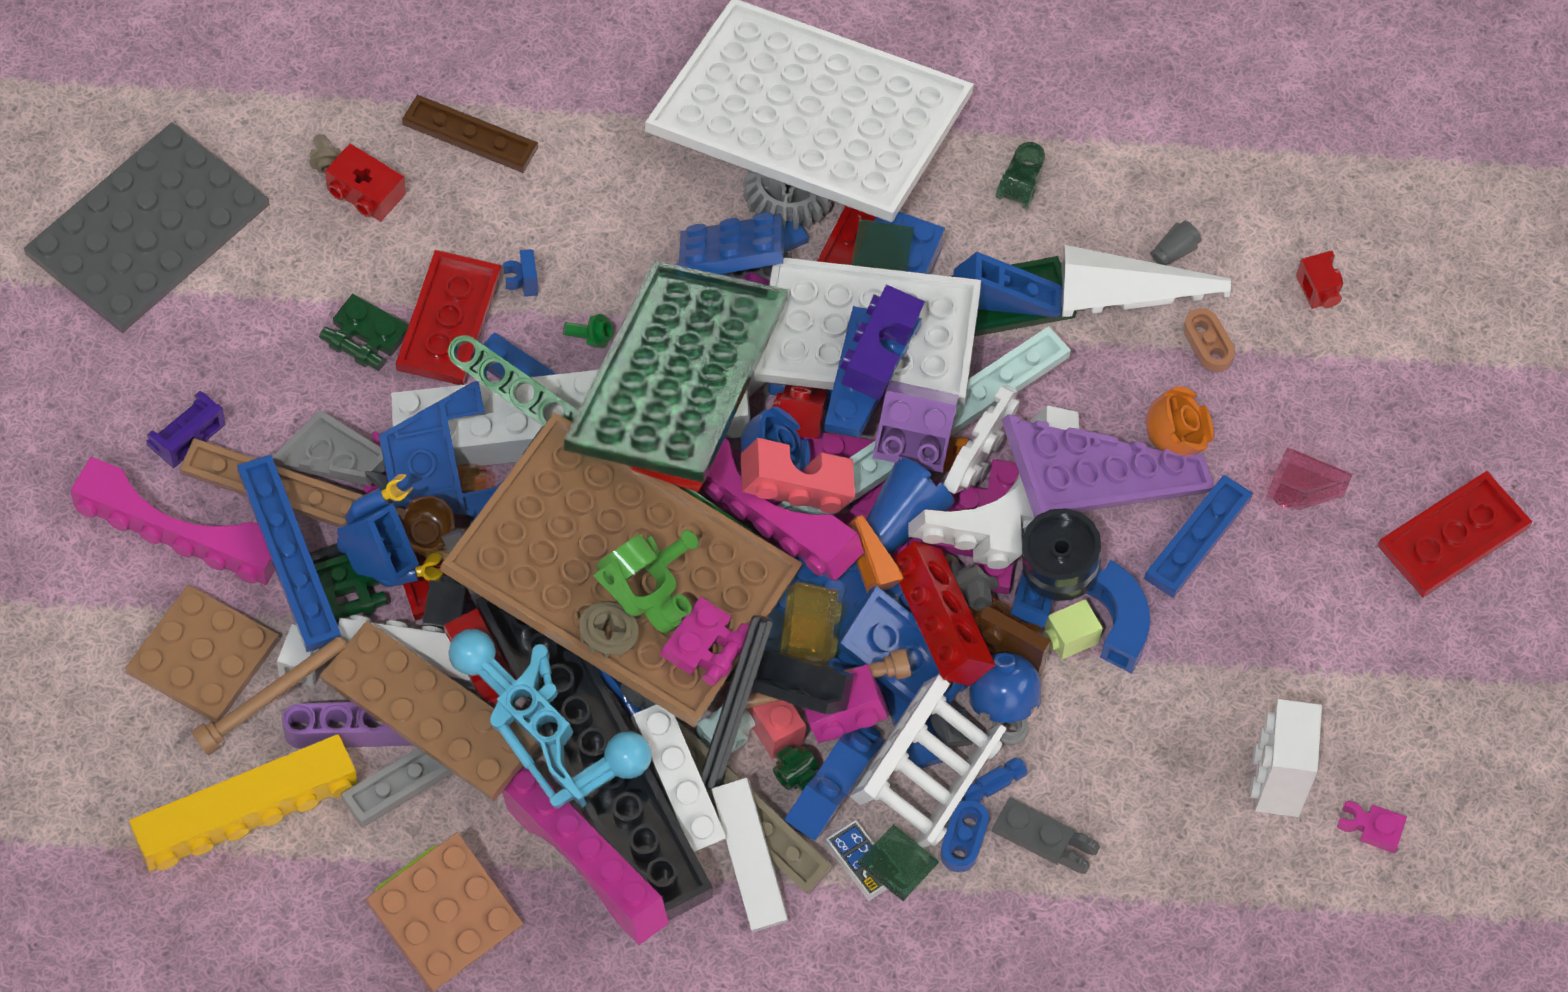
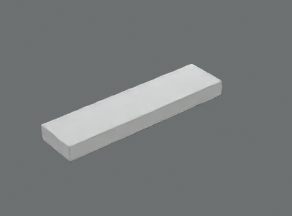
[712,778,789,932]

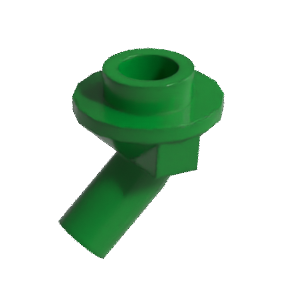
[563,314,613,348]

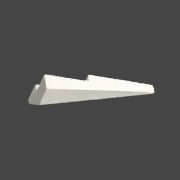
[1061,245,1231,317]

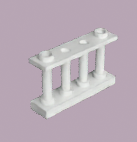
[849,675,1006,850]

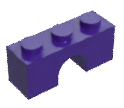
[840,284,925,401]

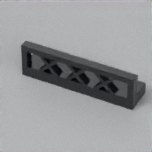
[725,647,854,715]

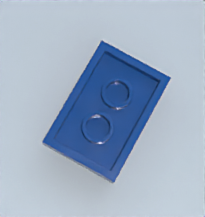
[835,586,941,705]

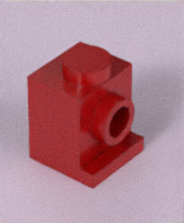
[1296,250,1343,309]

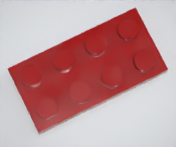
[395,250,502,385]
[1378,471,1533,598]

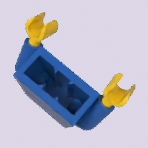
[337,474,443,587]

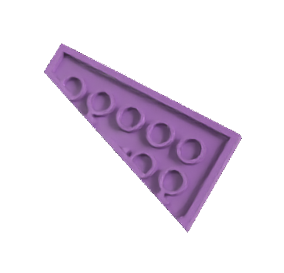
[1002,414,1214,518]

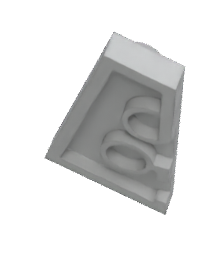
[272,410,385,486]

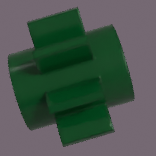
[773,745,819,791]

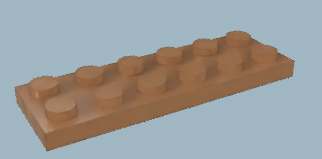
[320,621,539,801]

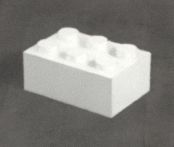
[1250,699,1322,817]

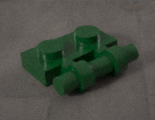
[319,294,409,371]
[314,554,387,624]

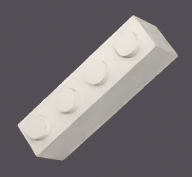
[631,704,726,853]

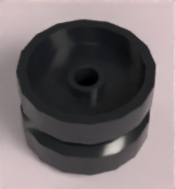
[1022,508,1101,601]

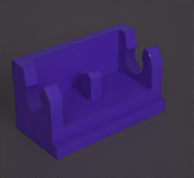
[146,391,226,469]

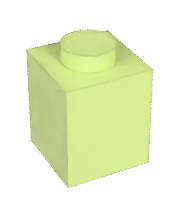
[1043,599,1103,660]

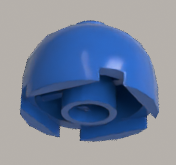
[740,407,811,471]
[969,653,1041,723]

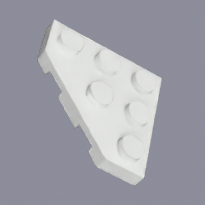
[943,385,1020,494]

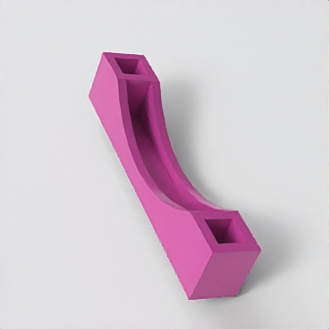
[694,423,864,582]
[70,456,275,585]
[502,767,669,945]

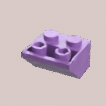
[872,380,959,473]

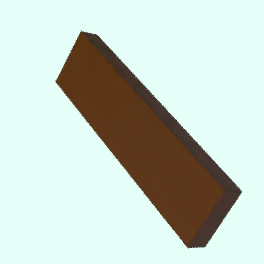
[402,94,538,173]

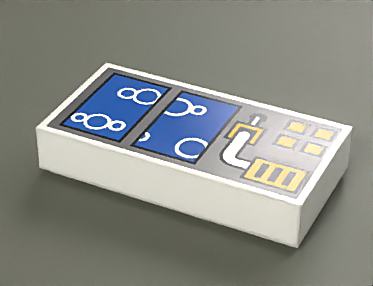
[825,820,900,901]

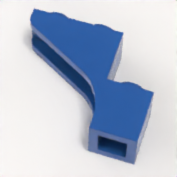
[784,726,886,841]

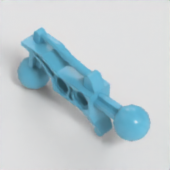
[448,629,652,808]

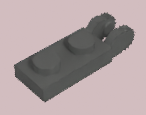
[992,797,1100,874]

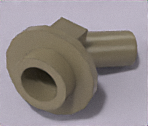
[309,134,341,173]

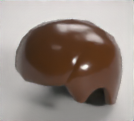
[400,495,455,554]

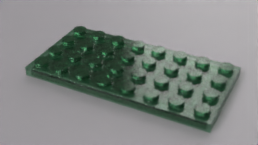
[564,260,788,483]

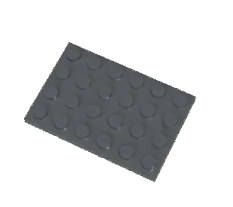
[24,122,270,334]

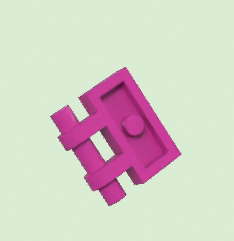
[660,597,749,686]

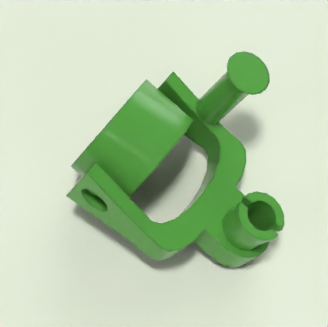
[593,530,699,633]

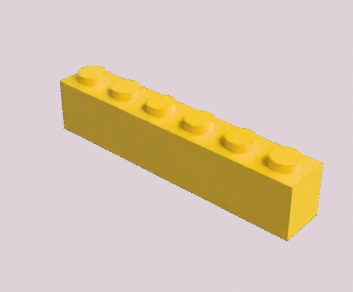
[129,734,357,872]

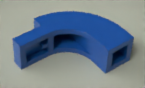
[1086,560,1150,674]

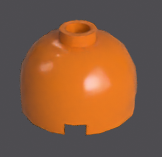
[1146,386,1214,456]

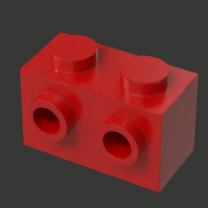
[773,384,828,439]

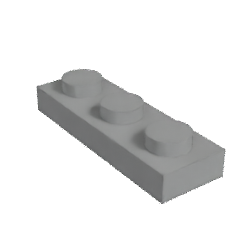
[341,748,452,828]

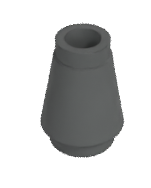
[1150,220,1202,265]

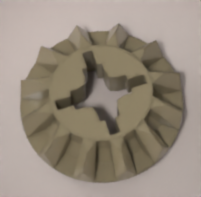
[578,602,638,659]

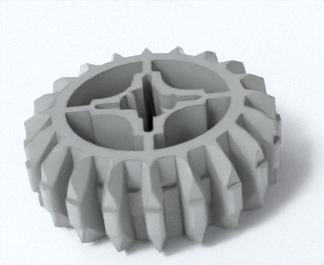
[743,170,832,230]

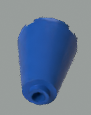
[866,457,955,555]

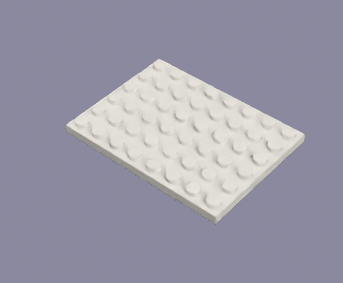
[645,0,974,222]

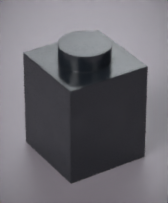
[423,576,468,631]

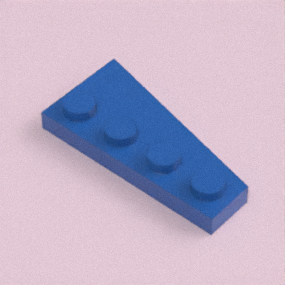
[825,306,922,437]

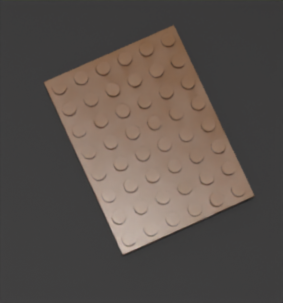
[440,412,802,728]

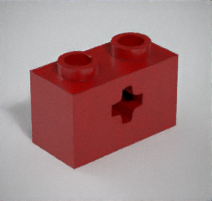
[325,143,406,222]

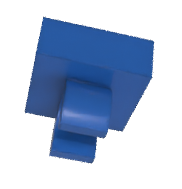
[503,249,538,297]

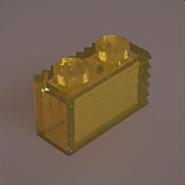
[780,582,842,665]

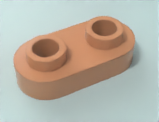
[1183,308,1235,372]

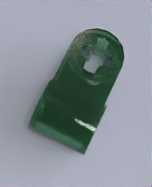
[996,142,1045,210]

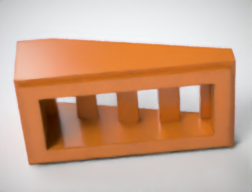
[847,515,904,593]

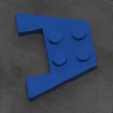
[378,381,499,516]

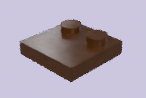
[978,605,1051,676]

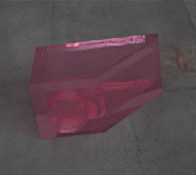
[1267,447,1353,510]

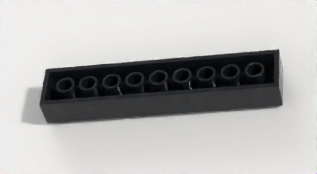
[476,597,713,921]

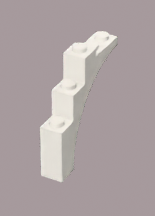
[908,405,1079,569]

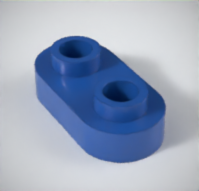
[940,800,989,872]

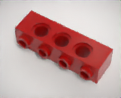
[893,541,996,686]

